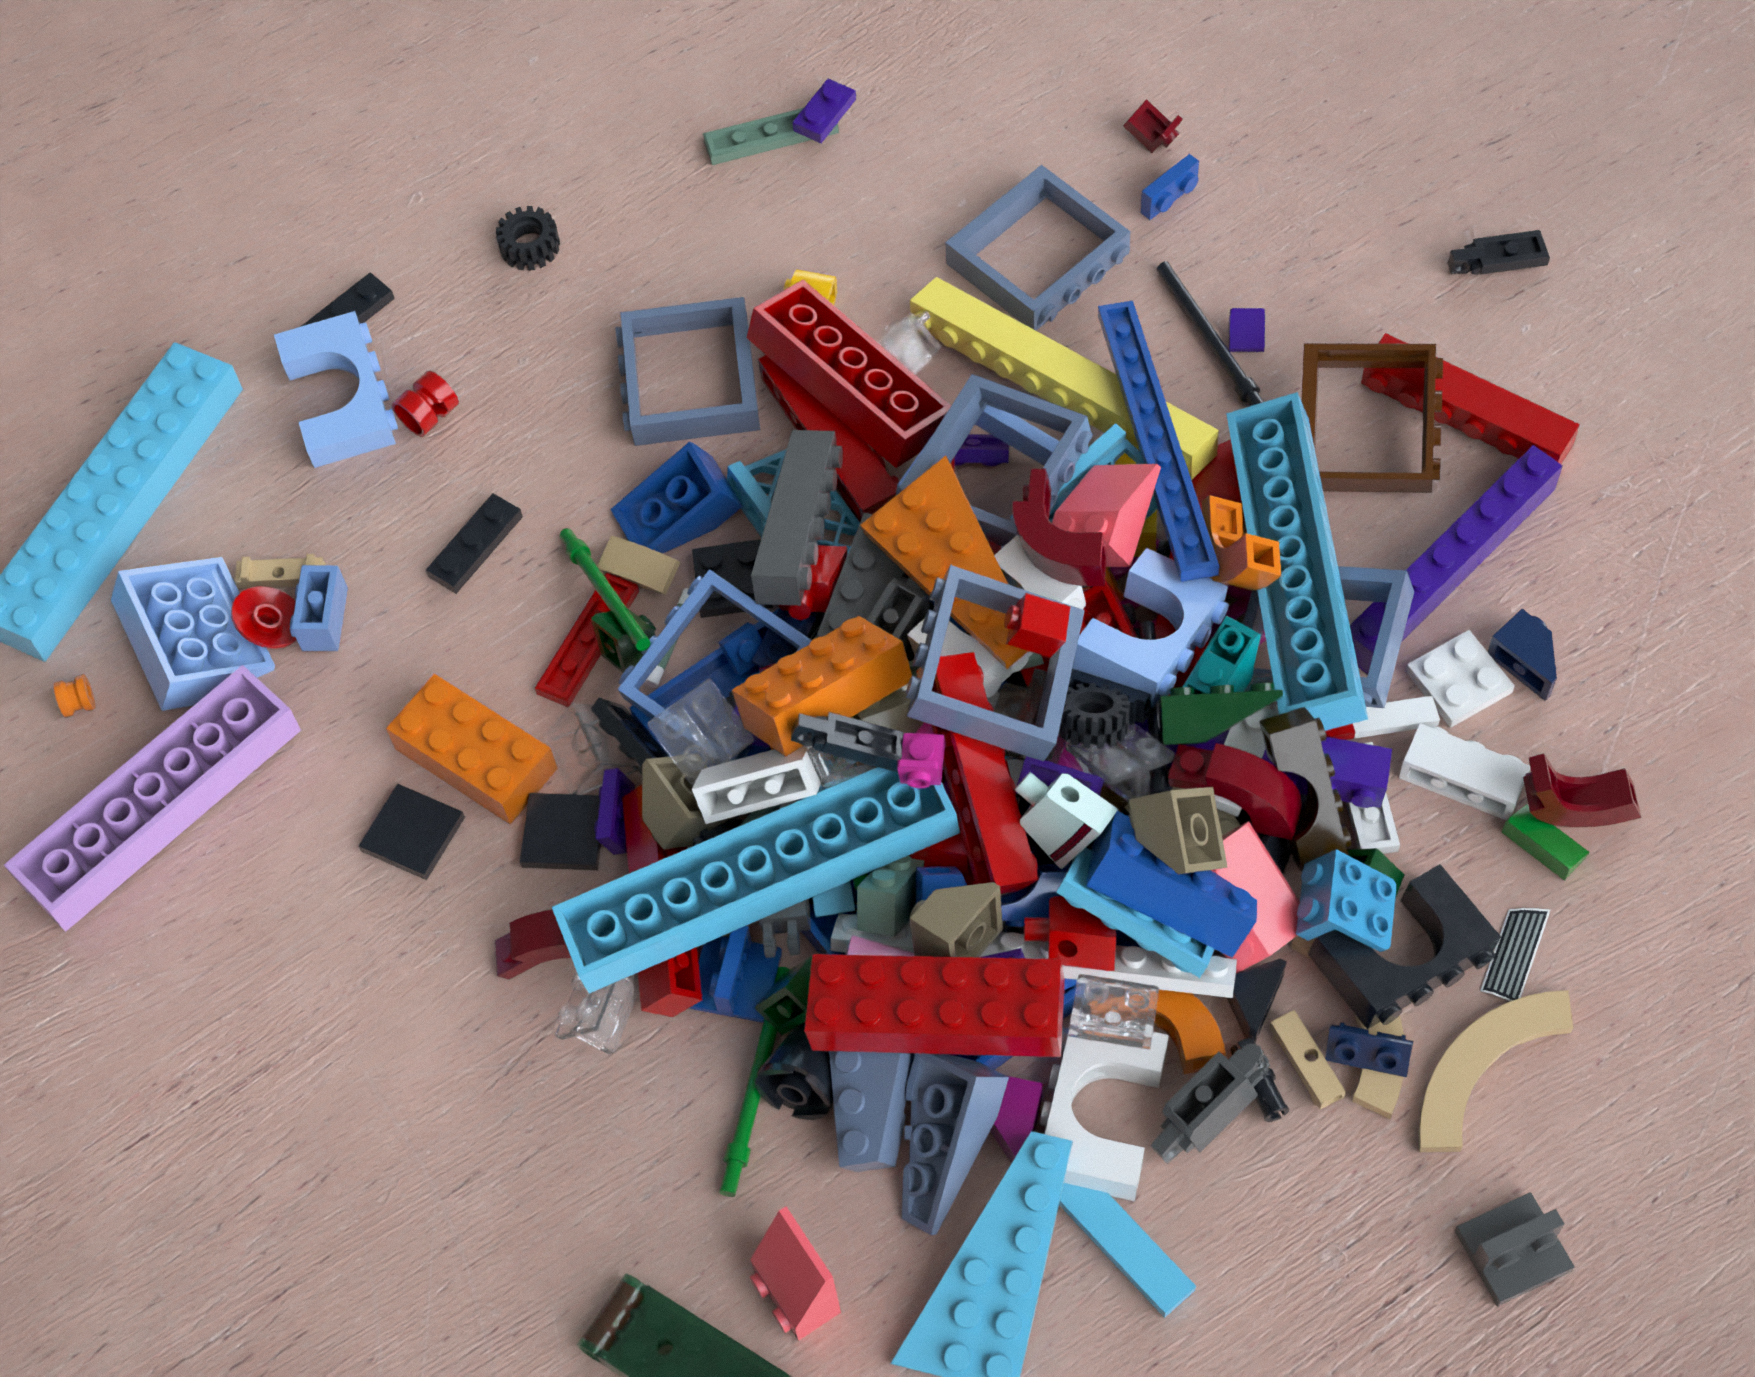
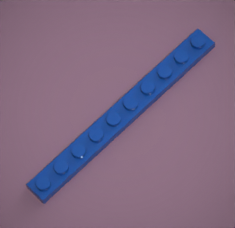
[1098,300,1219,582]

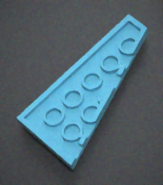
[890,1131,1073,1377]

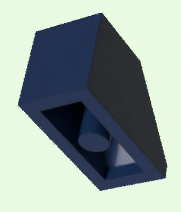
[1488,609,1557,701]

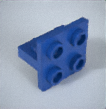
[690,926,782,1023]

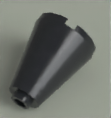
[755,1021,833,1120]

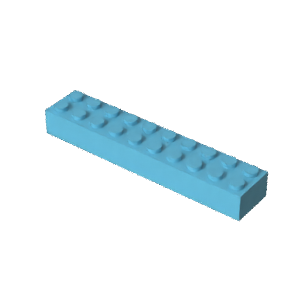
[0,342,243,662]
[1226,392,1368,731]
[552,767,960,993]

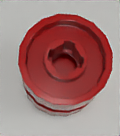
[391,371,459,437]

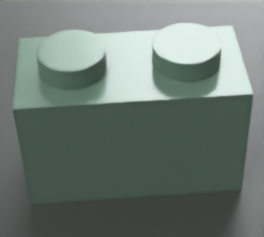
[857,855,924,937]

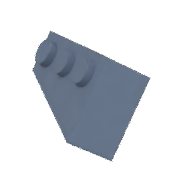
[829,1051,916,1172]

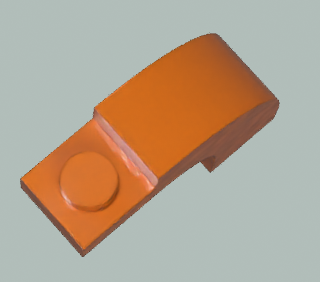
[1201,495,1281,590]
[1087,985,1226,1075]

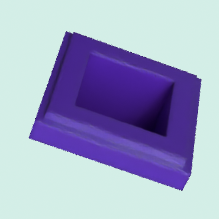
[1228,308,1265,352]

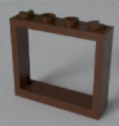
[1301,343,1443,493]

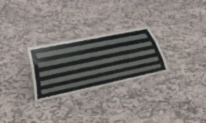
[1480,908,1551,1001]

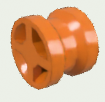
[54,674,96,718]

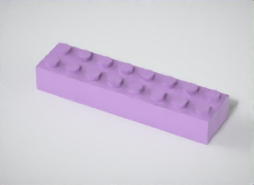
[4,665,301,932]

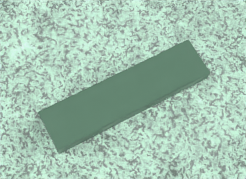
[703,108,839,165]

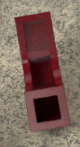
[1012,468,1107,586]
[1168,743,1302,840]
[1523,754,1641,827]
[495,909,571,979]

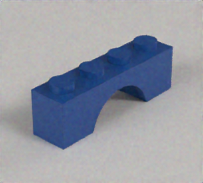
[915,864,1071,927]

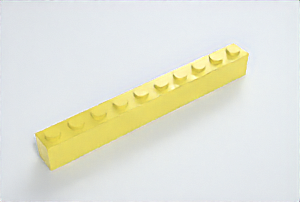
[910,277,1219,480]

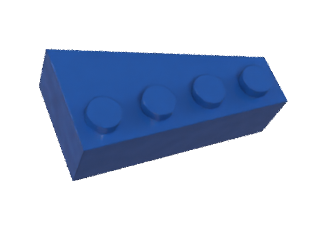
[1086,811,1257,958]

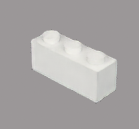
[1399,723,1531,821]
[692,746,825,824]

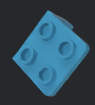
[1296,849,1396,952]

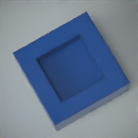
[718,622,762,676]

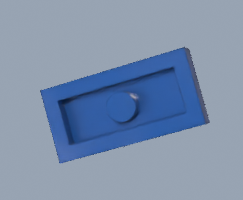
[1140,153,1199,220]

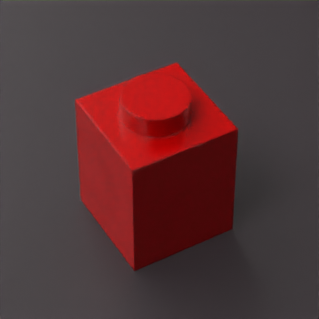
[1004,593,1071,658]

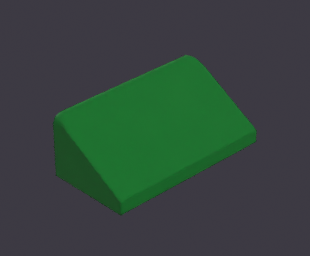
[1501,804,1590,881]

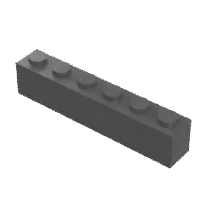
[751,430,843,606]

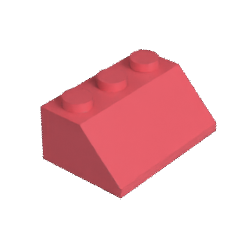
[1211,821,1300,974]

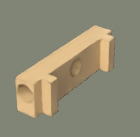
[235,554,326,589]
[1269,1010,1346,1110]

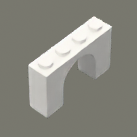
[907,535,1086,698]
[1040,1015,1169,1201]

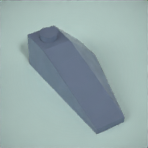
[902,1053,1009,1235]

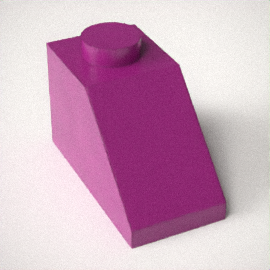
[990,1075,1043,1164]

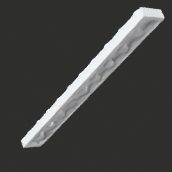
[831,913,1237,998]

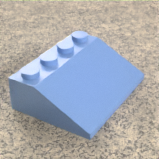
[111,557,275,711]

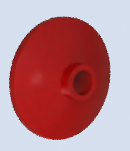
[231,586,297,648]

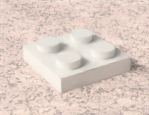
[1405,630,1515,728]

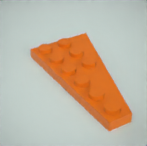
[860,455,1029,669]

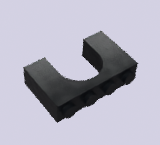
[1308,864,1501,1030]

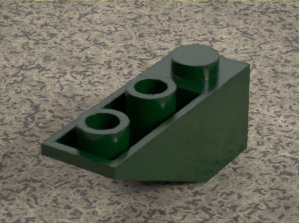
[1161,683,1283,745]

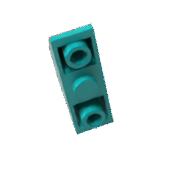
[1183,616,1261,694]

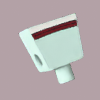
[1015,772,1118,869]

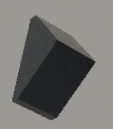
[1226,958,1287,1043]

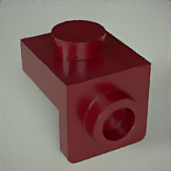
[1123,99,1183,153]

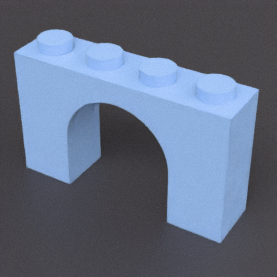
[274,311,398,468]
[1072,548,1229,708]

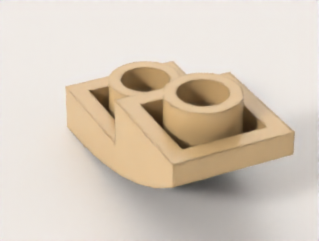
[597,535,681,595]

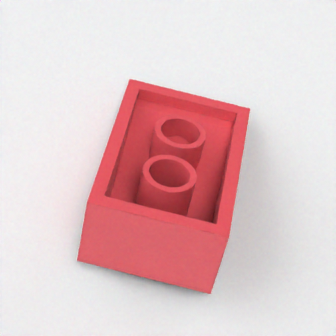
[1052,464,1161,567]
[750,1206,841,1341]

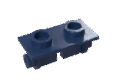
[752,608,817,668]
[1325,1022,1414,1077]

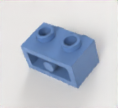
[290,565,348,651]

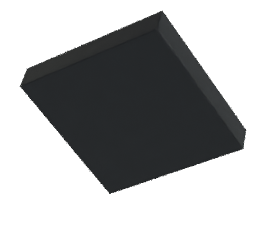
[359,783,465,880]
[520,793,601,870]

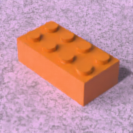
[732,616,912,756]
[386,673,558,825]

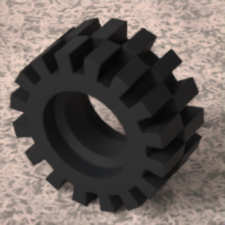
[495,206,560,271]
[1058,683,1130,749]

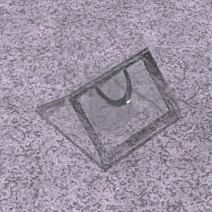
[543,703,640,795]

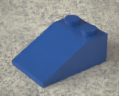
[611,441,743,554]

